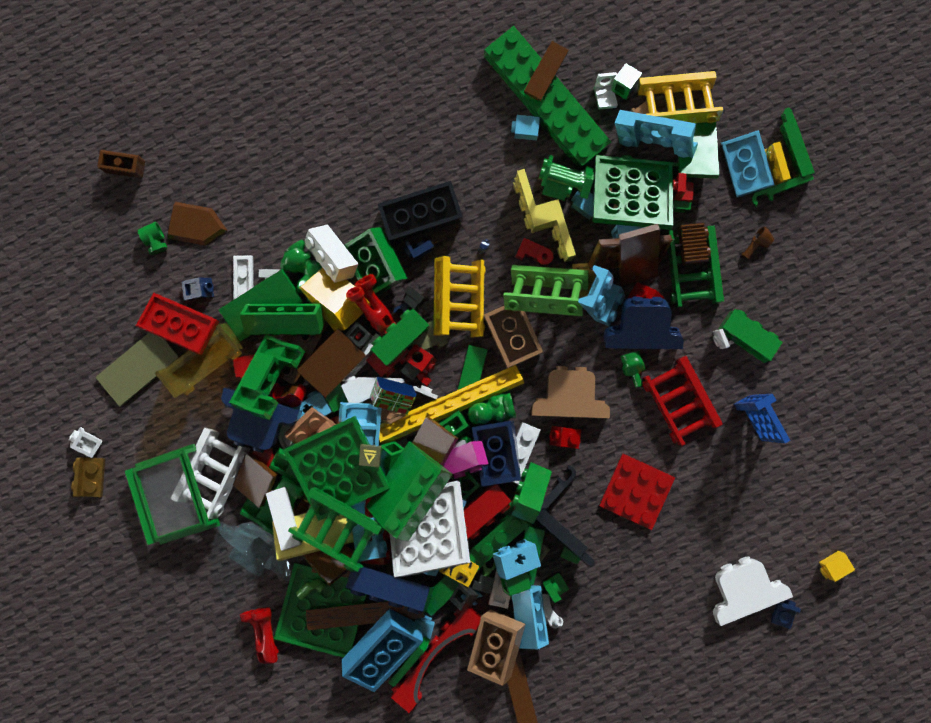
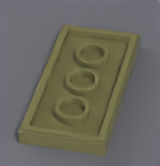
[95,333,180,407]

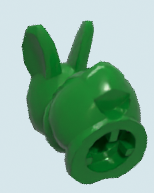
[280,240,322,294]
[467,393,516,427]

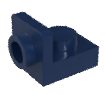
[404,240,435,261]
[182,277,214,300]
[770,599,801,629]

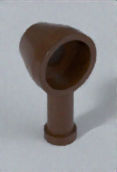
[741,226,774,260]

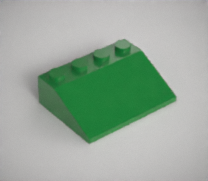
[366,441,452,541]

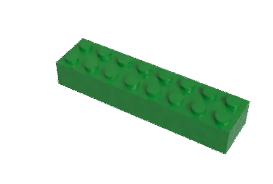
[484,26,611,171]

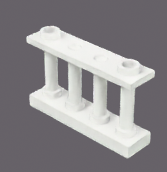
[171,428,251,519]

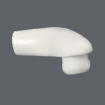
[542,594,563,629]

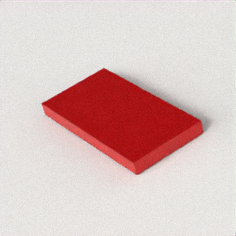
[136,293,219,355]

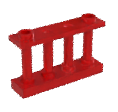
[642,356,723,446]

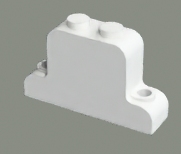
[713,556,793,626]

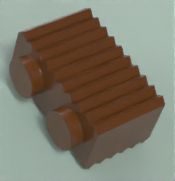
[97,150,145,179]
[678,223,711,266]

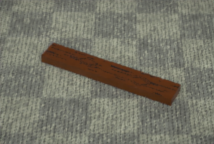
[306,601,425,630]

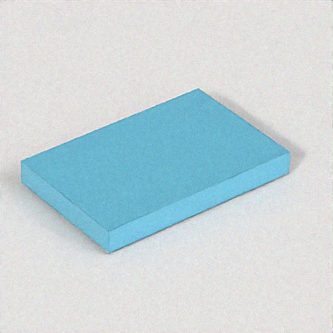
[721,130,775,197]

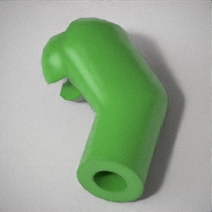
[296,579,326,600]

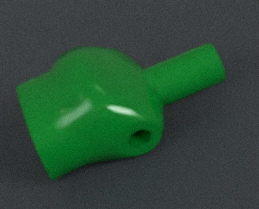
[620,351,645,388]

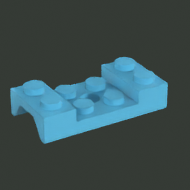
[615,110,698,158]
[578,265,625,326]
[338,402,382,446]

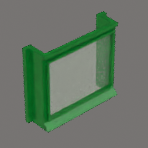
[125,444,220,545]

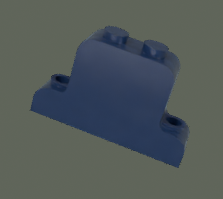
[604,296,684,349]
[221,388,302,453]

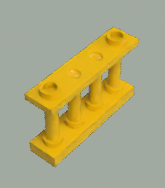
[637,71,723,123]
[433,256,486,337]

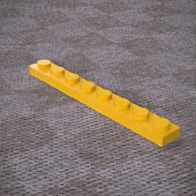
[379,365,524,445]

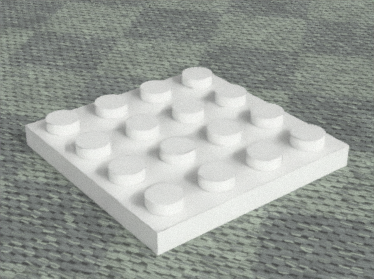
[390,481,470,578]

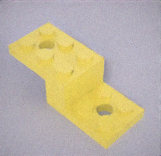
[513,169,576,262]

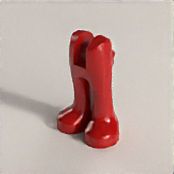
[346,274,393,333]
[240,607,279,664]

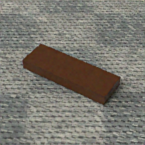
[524,41,569,102]

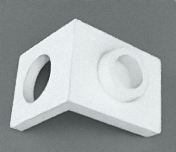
[594,73,618,109]
[713,329,734,349]
[413,385,438,399]

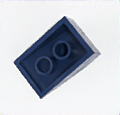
[472,420,521,486]

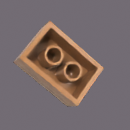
[484,306,543,368]
[467,610,526,686]

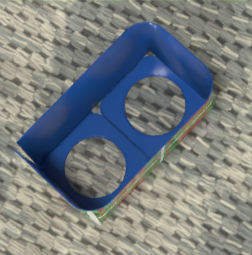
[370,377,416,415]

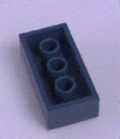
[346,566,434,614]

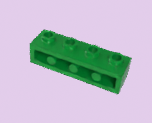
[240,304,325,335]

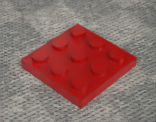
[599,453,676,530]

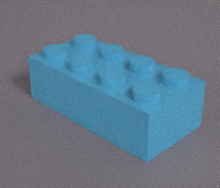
[342,608,423,692]

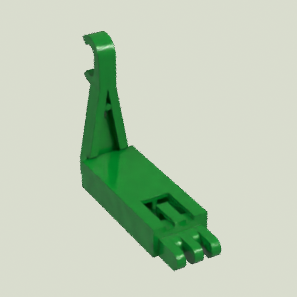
[752,108,815,206]

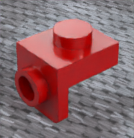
[673,173,694,202]
[549,426,581,449]

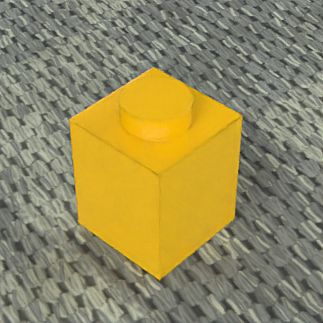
[819,551,855,582]

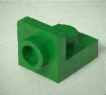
[542,573,569,603]

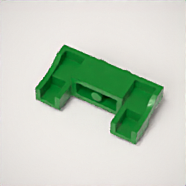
[229,335,305,420]
[240,448,304,535]

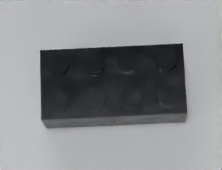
[378,181,463,244]

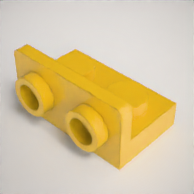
[764,142,791,185]

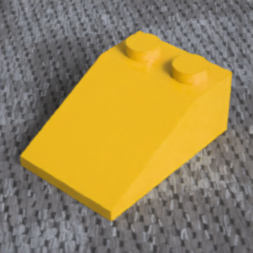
[299,267,371,331]

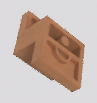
[284,407,336,444]

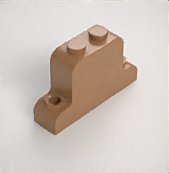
[531,366,610,418]

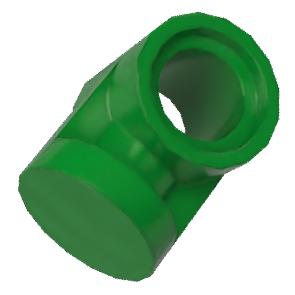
[138,221,168,255]

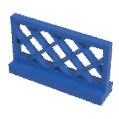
[734,394,790,443]

